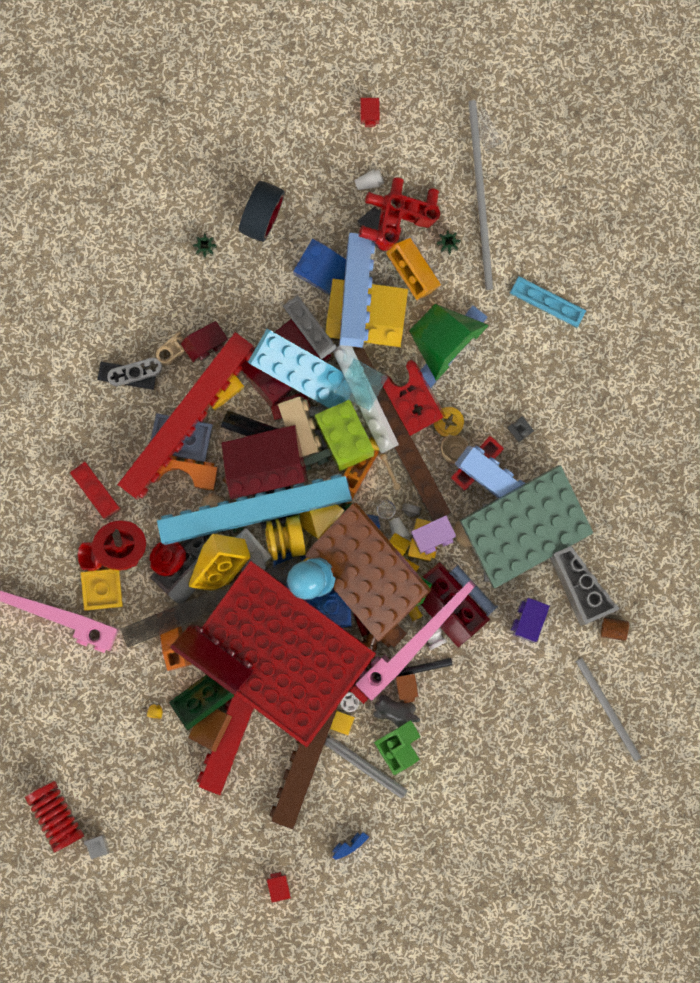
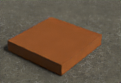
[188,709,232,752]

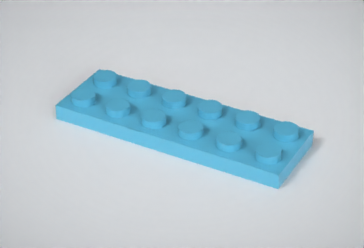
[248,329,352,408]

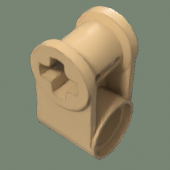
[156,331,186,366]

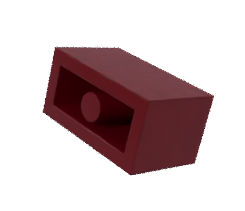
[181,321,228,363]

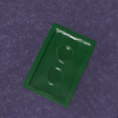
[169,675,234,731]

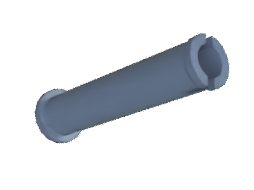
[449,565,498,616]

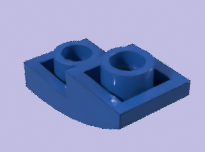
[332,831,369,860]

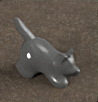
[373,694,420,727]

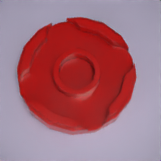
[149,542,186,576]

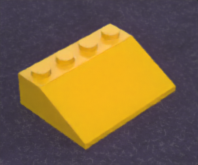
[325,278,408,347]

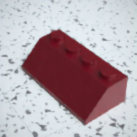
[420,562,490,648]

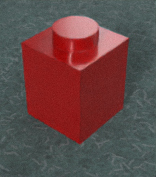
[360,98,380,127]
[267,872,291,903]

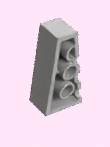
[550,546,620,626]

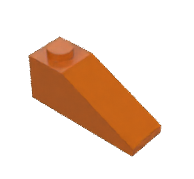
[343,450,379,504]

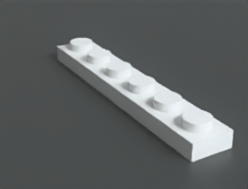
[332,345,399,454]

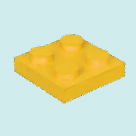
[80,569,123,611]

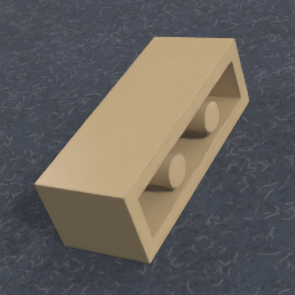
[278,397,322,458]

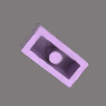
[411,516,456,555]

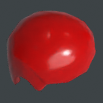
[77,542,102,571]

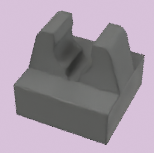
[507,416,534,443]

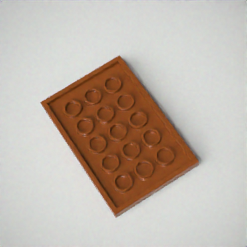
[305,503,431,642]

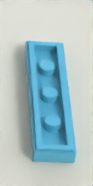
[510,276,586,328]

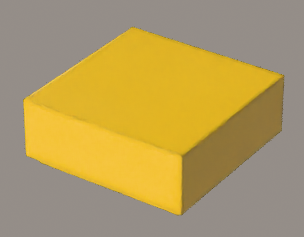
[330,711,355,735]

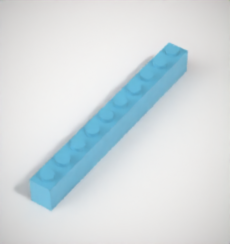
[157,474,352,545]

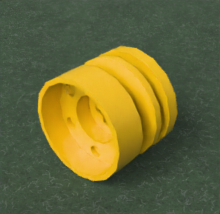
[265,515,306,561]

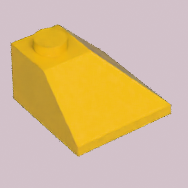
[300,505,344,539]

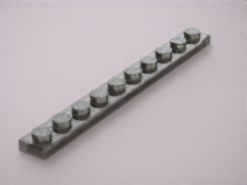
[120,556,302,648]

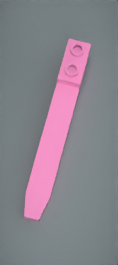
[355,580,476,701]
[0,591,119,653]

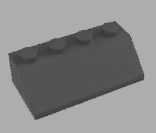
[150,533,216,606]

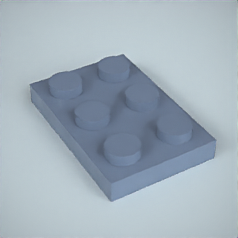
[150,413,213,462]

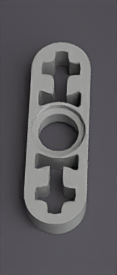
[107,358,162,387]

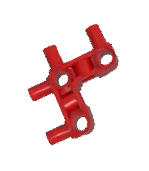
[359,177,440,251]

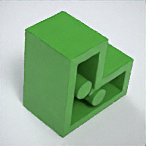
[374,720,421,775]

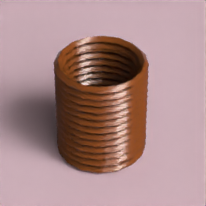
[601,617,629,642]

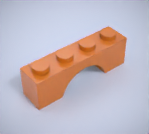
[156,456,218,491]

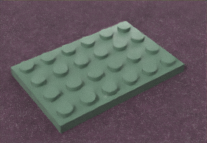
[459,465,593,589]

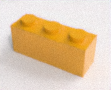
[386,238,441,300]

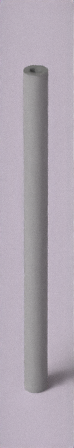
[575,658,642,762]

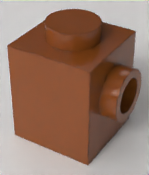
[381,625,407,648]
[395,674,419,703]

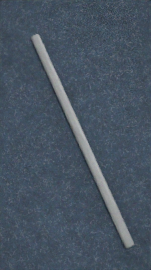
[468,100,493,290]

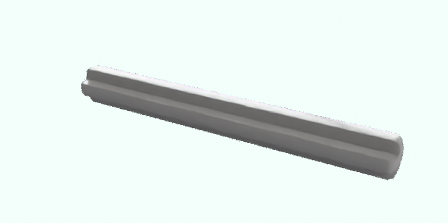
[325,736,407,798]

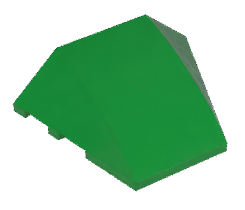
[409,304,489,381]

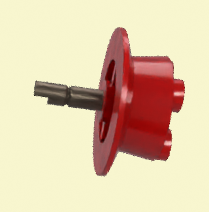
[92,520,146,570]

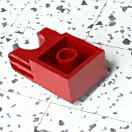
[380,359,446,436]

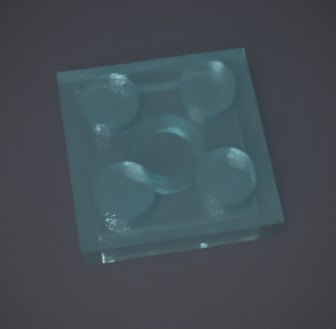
[335,358,388,411]

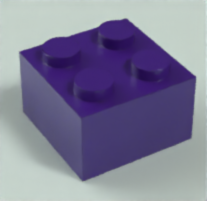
[511,598,550,643]

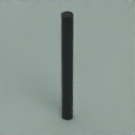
[376,658,452,681]

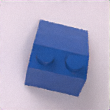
[293,238,346,295]

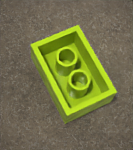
[315,399,374,471]

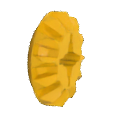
[434,407,464,437]

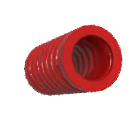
[24,781,85,853]

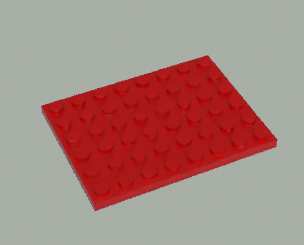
[202,560,376,747]

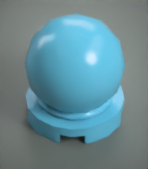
[287,558,335,600]

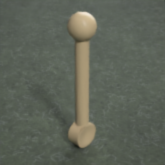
[380,453,401,490]

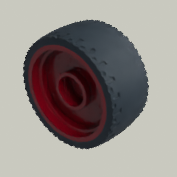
[238,181,285,242]

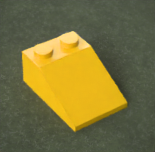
[189,534,251,592]

